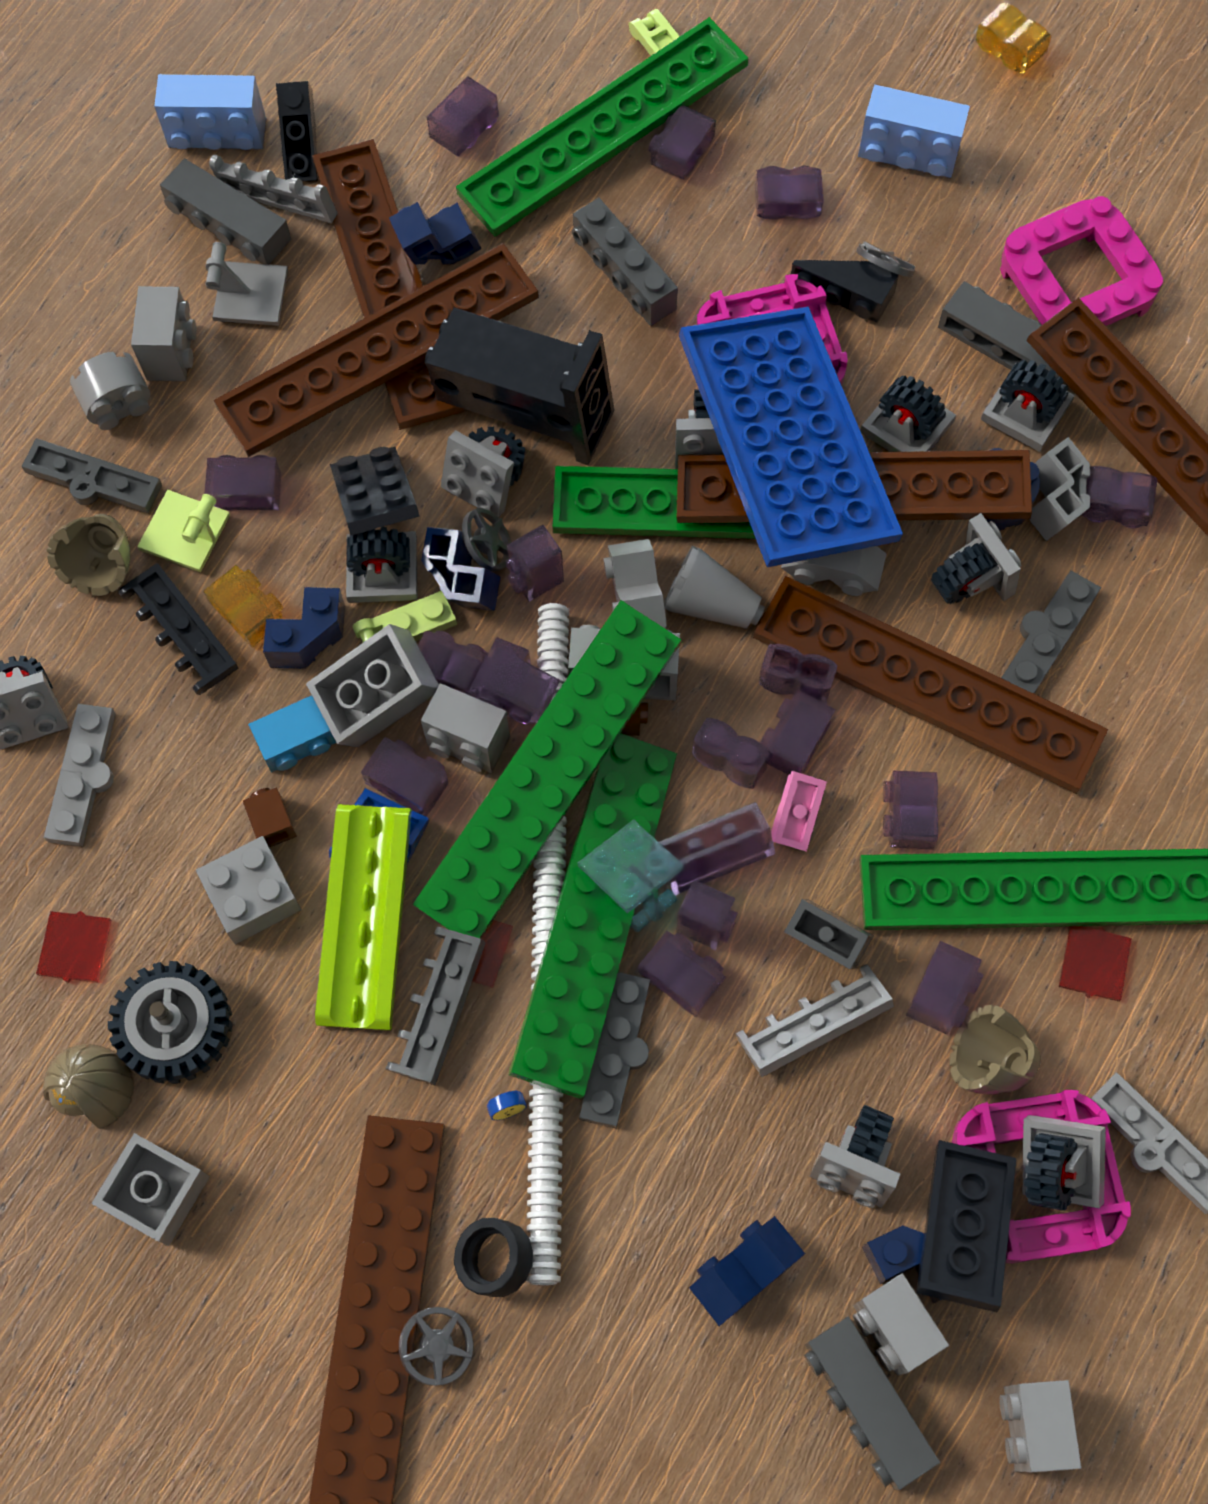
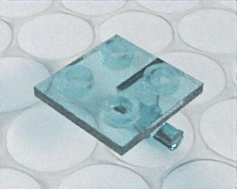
[577,819,684,932]

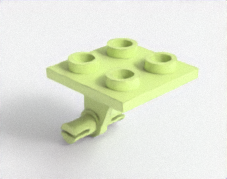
[137,490,230,573]

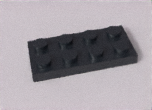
[330,447,419,536]
[916,1140,1017,1312]

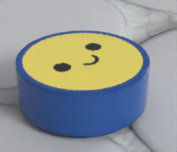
[486,1091,527,1121]

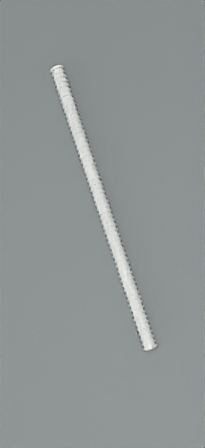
[526,603,569,1285]

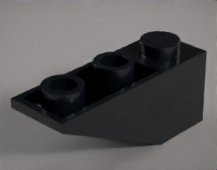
[276,81,317,182]
[791,260,899,323]

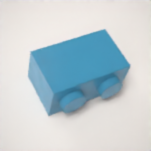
[248,695,337,772]

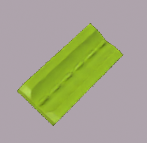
[315,804,412,1031]

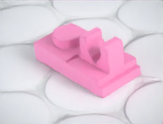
[769,771,827,852]

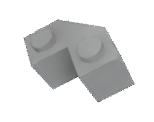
[1029,437,1090,541]
[603,539,667,628]
[781,546,886,596]

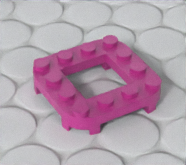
[1000,196,1163,326]
[697,274,848,386]
[952,1090,1131,1263]

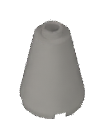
[664,545,765,629]

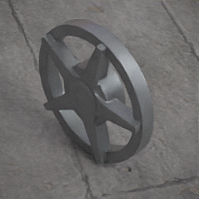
[856,241,916,277]
[462,508,514,571]
[399,1307,473,1385]

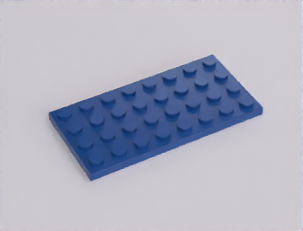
[679,307,903,567]

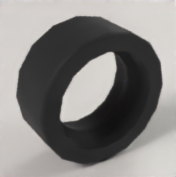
[454,1218,533,1297]

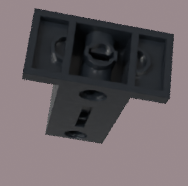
[425,307,615,465]

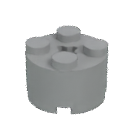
[70,352,150,430]

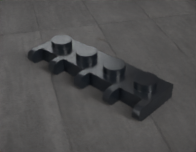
[118,563,239,695]

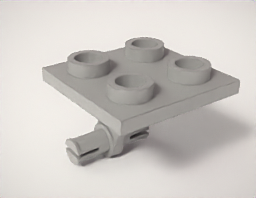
[205,242,288,326]

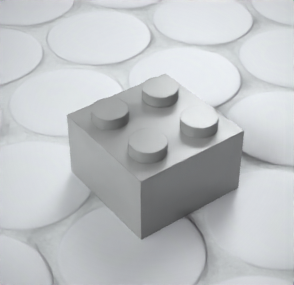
[131,286,197,381]
[421,683,510,773]
[196,836,301,945]
[91,1133,210,1246]
[853,1273,949,1376]
[999,1380,1082,1472]

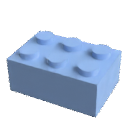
[154,74,266,150]
[858,84,970,178]

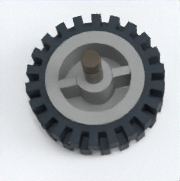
[108,961,233,1084]

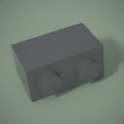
[784,899,874,970]

